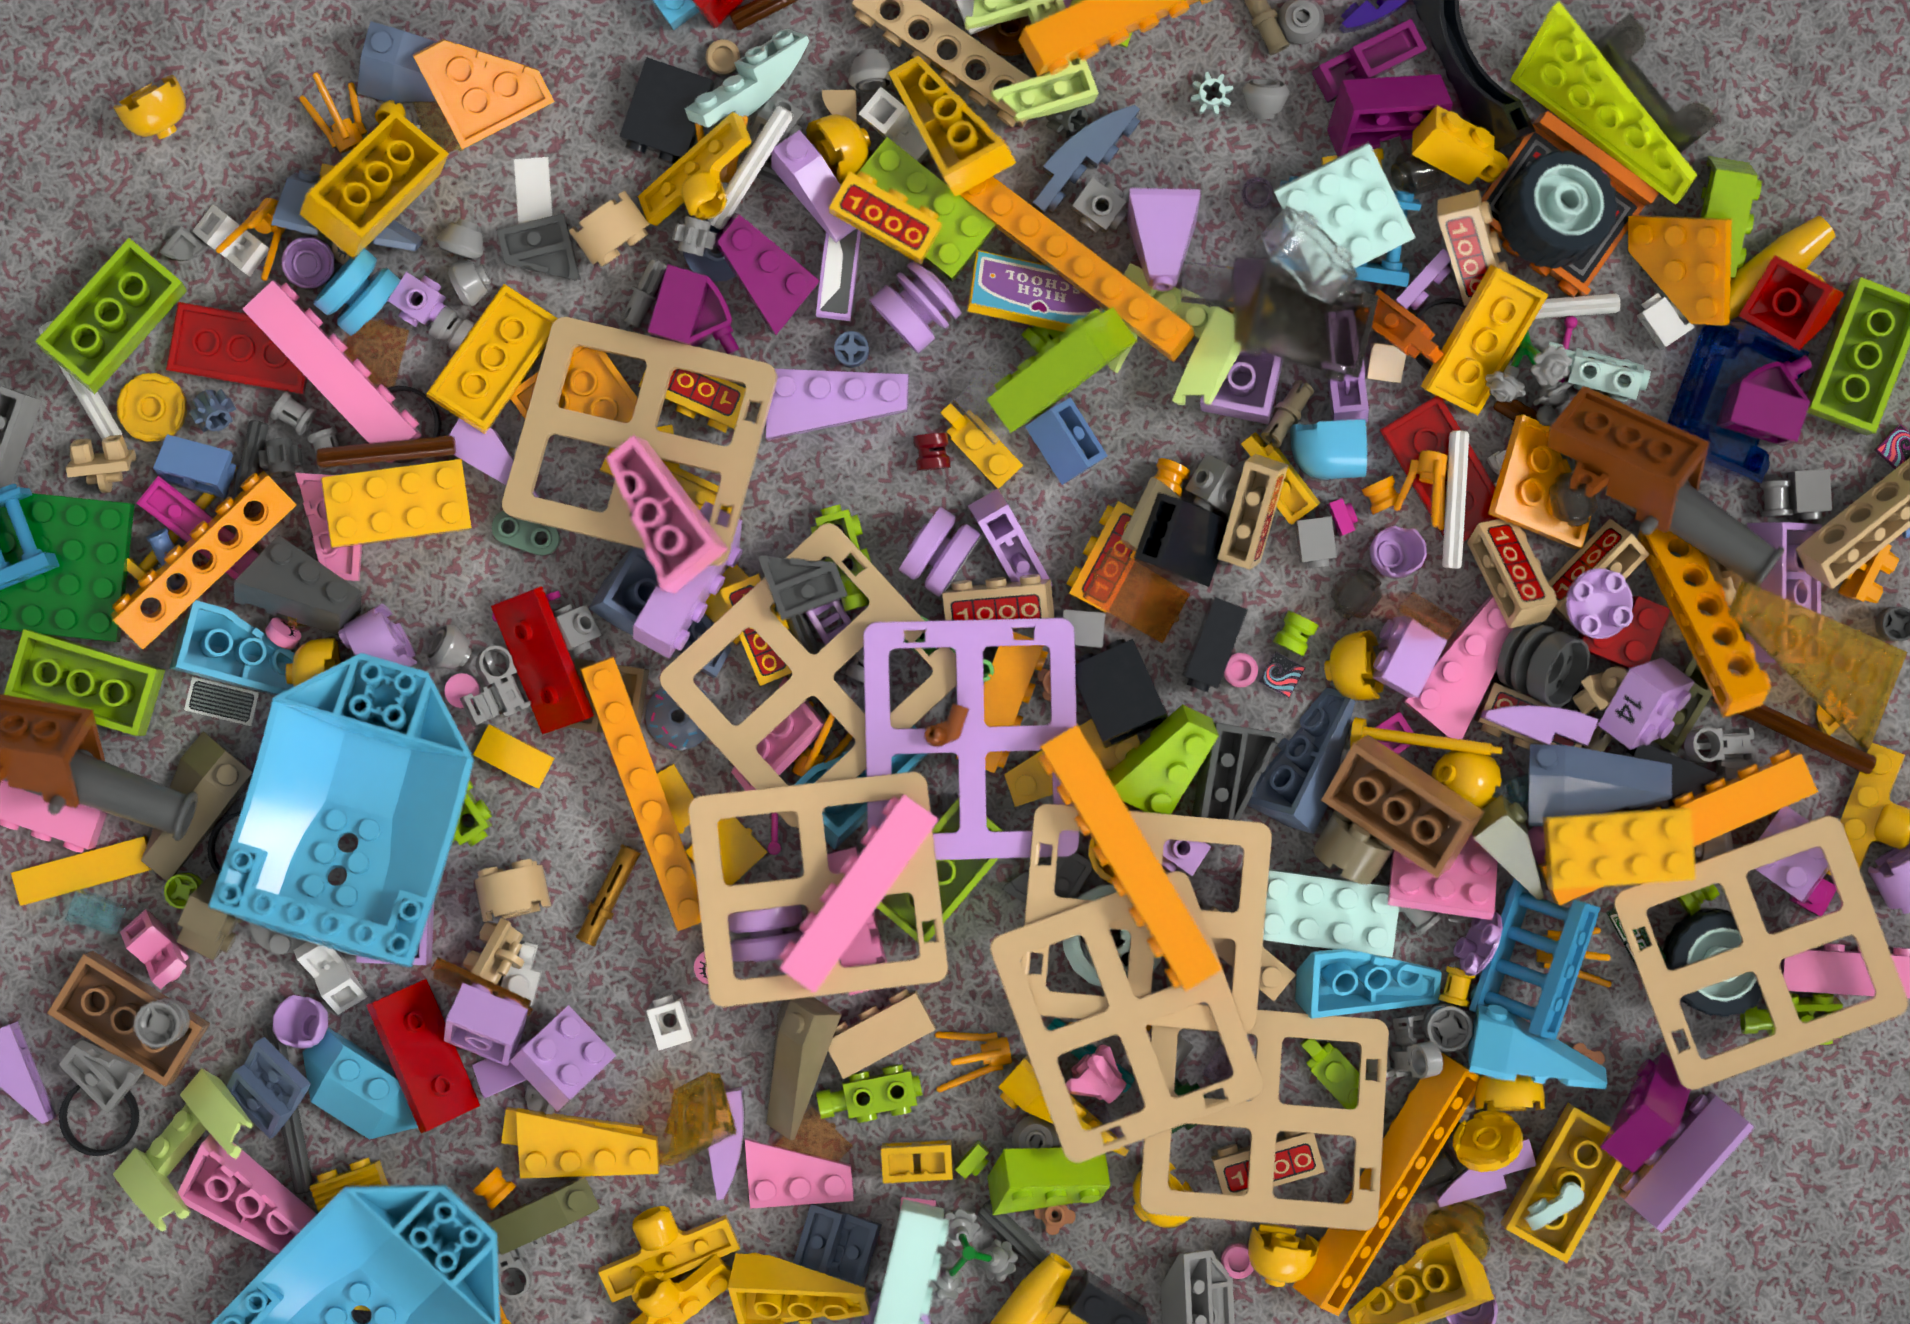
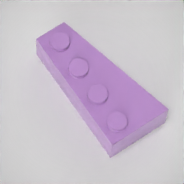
[766,369,909,440]
[633,501,743,659]

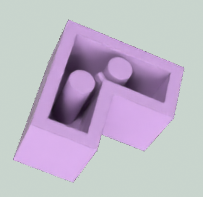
[1372,615,1450,698]

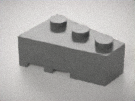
[234,535,362,636]
[1192,722,1284,821]

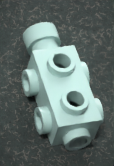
[1548,341,1651,401]

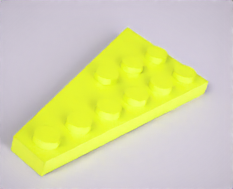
[1510,1,1697,205]

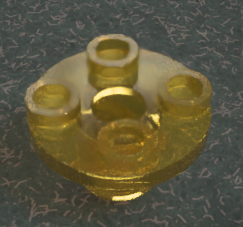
[1423,1200,1491,1262]

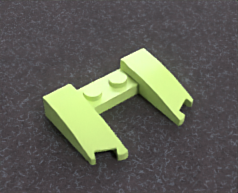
[964,0,1099,121]
[1107,263,1253,405]
[113,1069,253,1231]

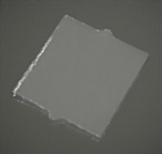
[1181,261,1239,308]
[953,363,1009,445]

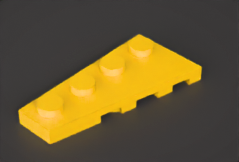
[516,1108,660,1179]

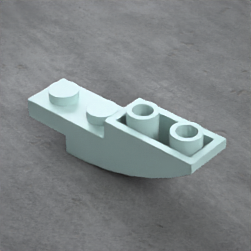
[684,29,809,128]

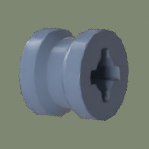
[834,331,869,368]

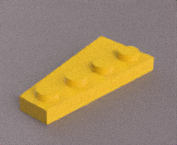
[1004,718,1140,807]

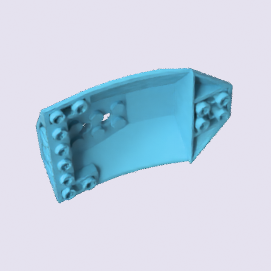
[209,653,474,968]
[211,1185,501,1324]

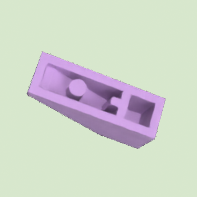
[771,130,856,243]
[449,418,539,497]
[968,489,1053,586]
[0,1021,56,1124]

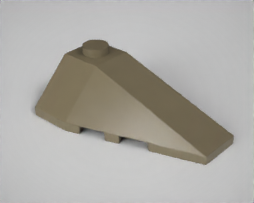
[141,731,254,881]
[766,997,841,1140]

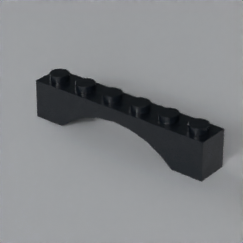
[1413,0,1535,151]

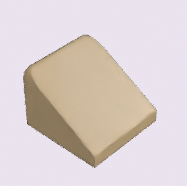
[1366,343,1406,383]

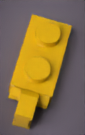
[940,403,1023,489]
[1241,432,1320,525]

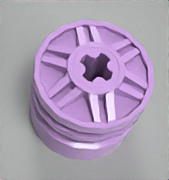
[869,260,962,354]

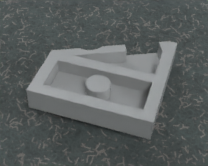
[59,1040,144,1114]

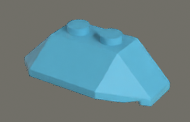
[303,1027,418,1139]

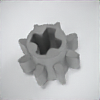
[672,216,717,257]

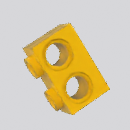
[881,1140,953,1183]

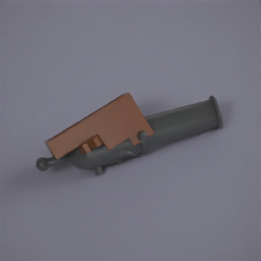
[1536,386,1784,591]
[0,694,198,841]

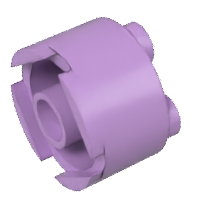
[338,603,417,667]
[1868,843,1910,914]

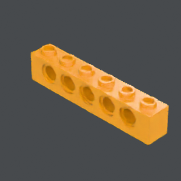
[110,471,296,649]
[1637,528,1770,717]

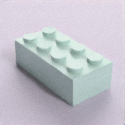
[1263,869,1399,957]
[873,1199,949,1324]

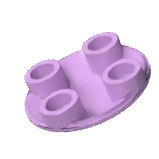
[1566,568,1633,639]
[1454,912,1502,976]

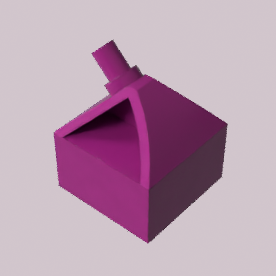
[648,264,739,355]
[1716,355,1812,446]

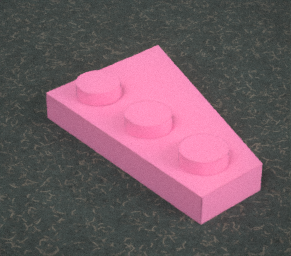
[295,473,362,581]
[731,676,825,791]
[745,1138,854,1209]

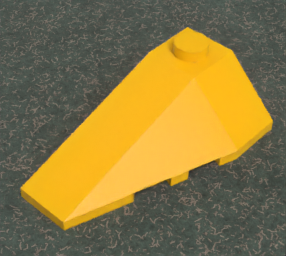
[998,1055,1130,1156]
[1348,1233,1494,1324]
[728,1253,870,1324]

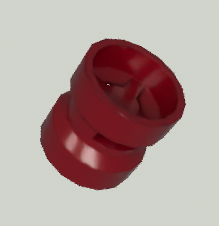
[913,433,951,471]

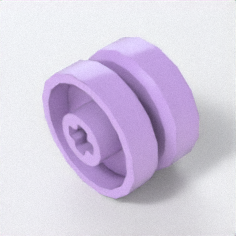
[899,507,981,597]
[728,905,803,962]

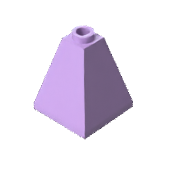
[1127,188,1200,291]

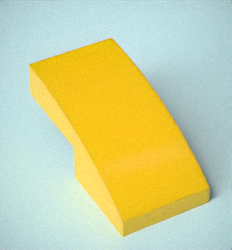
[473,724,555,789]

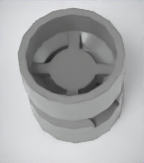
[134,998,190,1048]
[1422,1002,1473,1052]

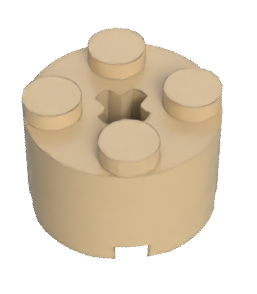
[569,190,649,267]
[474,859,551,922]

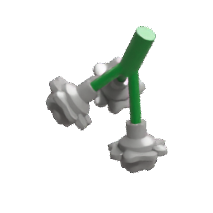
[1485,331,1572,409]
[928,1207,1018,1301]

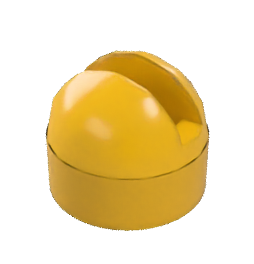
[375,100,406,124]

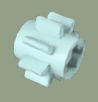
[1190,72,1233,116]

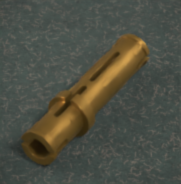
[576,844,641,947]

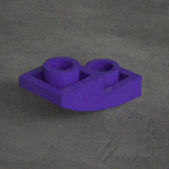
[1339,0,1409,34]

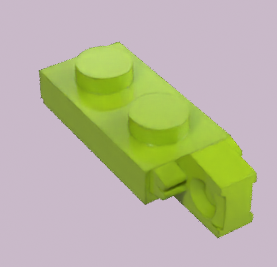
[1300,1039,1359,1110]

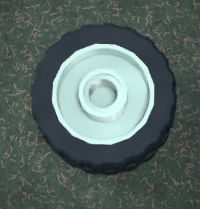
[1498,150,1618,268]
[1661,908,1763,1017]

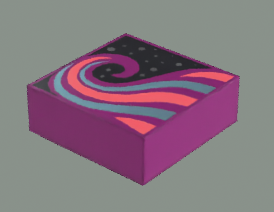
[1874,424,1910,469]

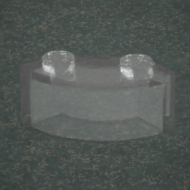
[1261,206,1358,304]

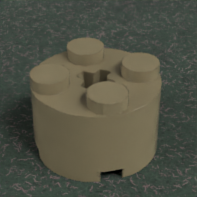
[1313,810,1393,885]

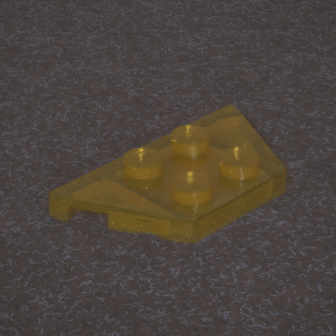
[659,1072,736,1166]

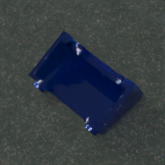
[1667,321,1810,483]

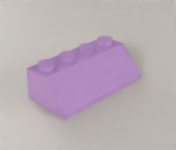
[1744,522,1822,663]
[1619,1092,1755,1233]

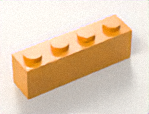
[956,631,1048,773]

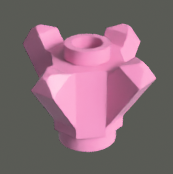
[1065,1045,1127,1104]

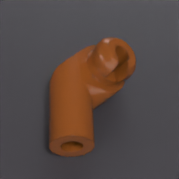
[924,703,969,747]

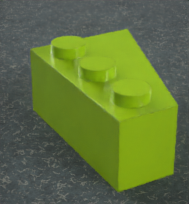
[1700,156,1762,278]
[1105,704,1219,815]

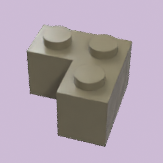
[176,873,243,960]

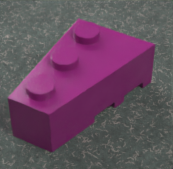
[1327,74,1453,157]
[715,213,820,335]
[1600,1052,1691,1173]

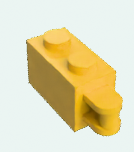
[1412,105,1509,185]

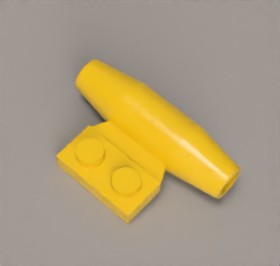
[1730,215,1840,346]
[990,1253,1088,1324]

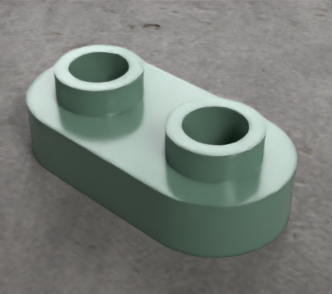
[492,511,560,556]

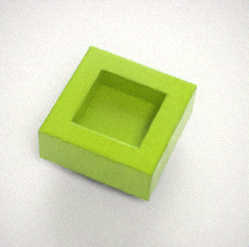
[955,1140,989,1179]

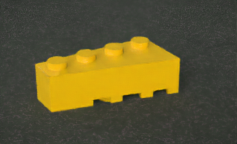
[888,55,1016,197]

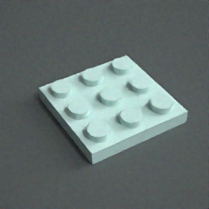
[1274,142,1416,285]

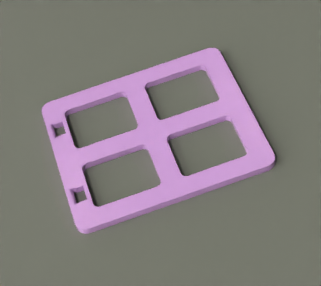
[863,618,1079,860]

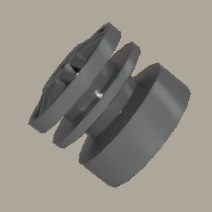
[1497,622,1590,707]

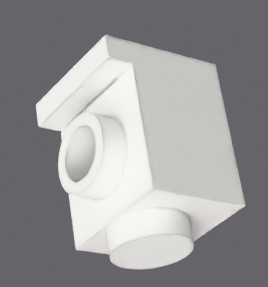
[1637,293,1695,350]
[646,994,694,1050]

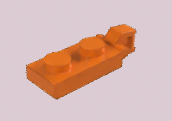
[1357,289,1444,364]

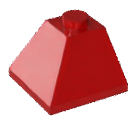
[1739,255,1844,350]

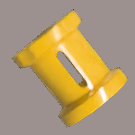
[1438,966,1476,1007]

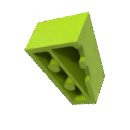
[987,1148,1111,1215]

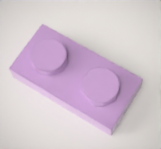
[1396,249,1453,311]

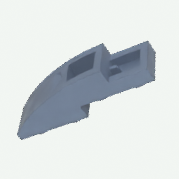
[1033,105,1141,215]

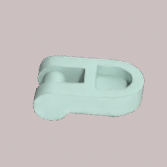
[1525,1182,1584,1231]

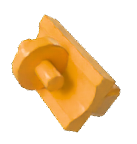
[1838,544,1899,603]

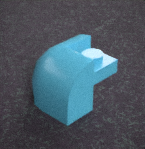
[1290,419,1367,480]

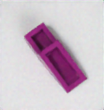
[1311,19,1427,103]

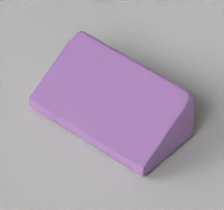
[472,1038,533,1099]

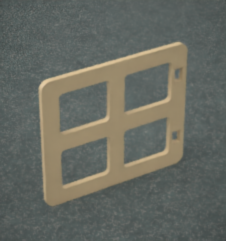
[502,317,778,566]
[660,524,957,828]
[689,772,948,1007]
[1021,804,1272,1033]
[1614,816,1908,1090]
[990,871,1264,1162]
[1140,1010,1389,1230]

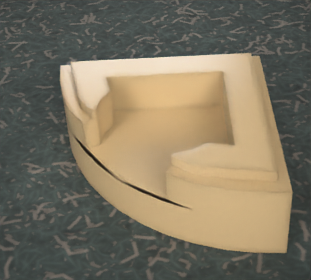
[822,90,857,123]

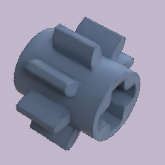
[189,389,236,432]

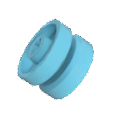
[313,248,401,336]

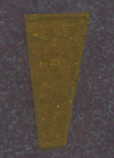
[1728,581,1908,749]

